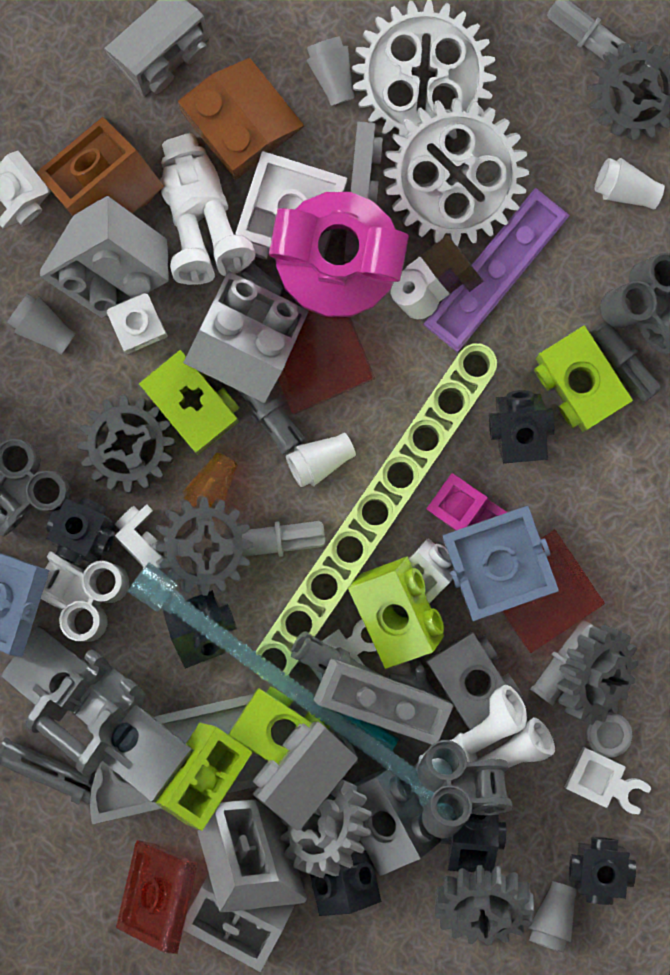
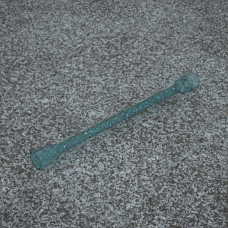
[127,562,456,821]

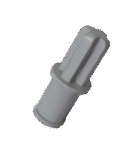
[547,0,631,62]
[242,521,325,557]
[530,621,593,706]

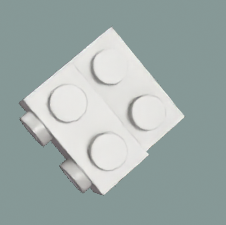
[235,151,347,259]

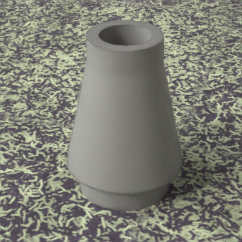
[306,36,356,106]
[7,294,76,355]
[528,881,577,953]

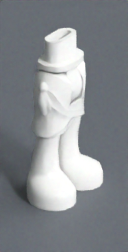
[160,133,255,285]
[408,685,555,808]

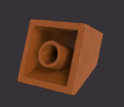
[178,58,304,181]
[36,117,165,217]

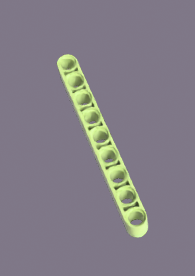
[253,344,497,682]

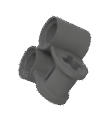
[600,252,670,354]
[0,438,72,537]
[417,740,513,838]

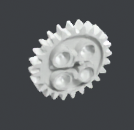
[352,0,496,146]
[383,98,529,246]

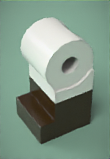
[391,235,484,319]

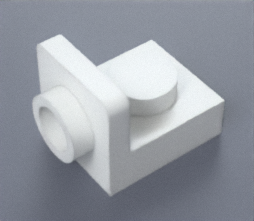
[0,150,51,228]
[107,293,168,354]
[115,504,163,576]
[409,539,454,603]

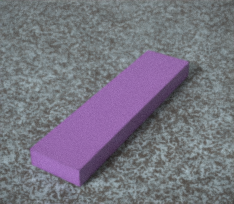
[423,188,570,353]

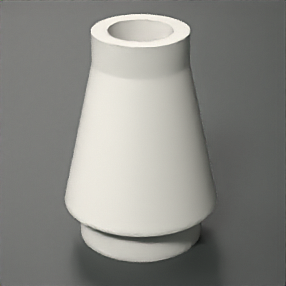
[595,158,665,210]
[286,433,356,487]

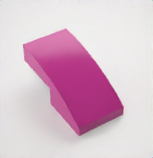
[426,473,508,531]

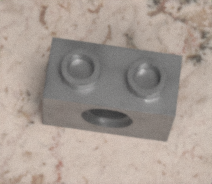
[426,632,523,730]
[354,762,441,876]

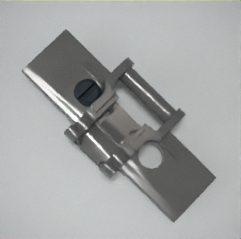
[0,625,193,803]

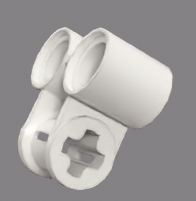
[41,551,129,642]

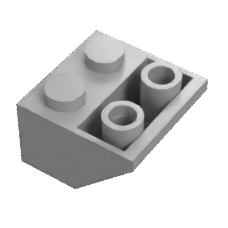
[105,0,209,97]
[40,196,169,318]
[183,271,309,403]
[252,722,358,832]
[197,800,307,913]
[180,873,305,972]

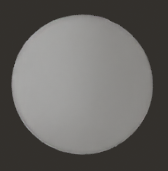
[586,712,632,757]

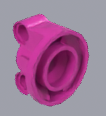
[268,192,409,317]

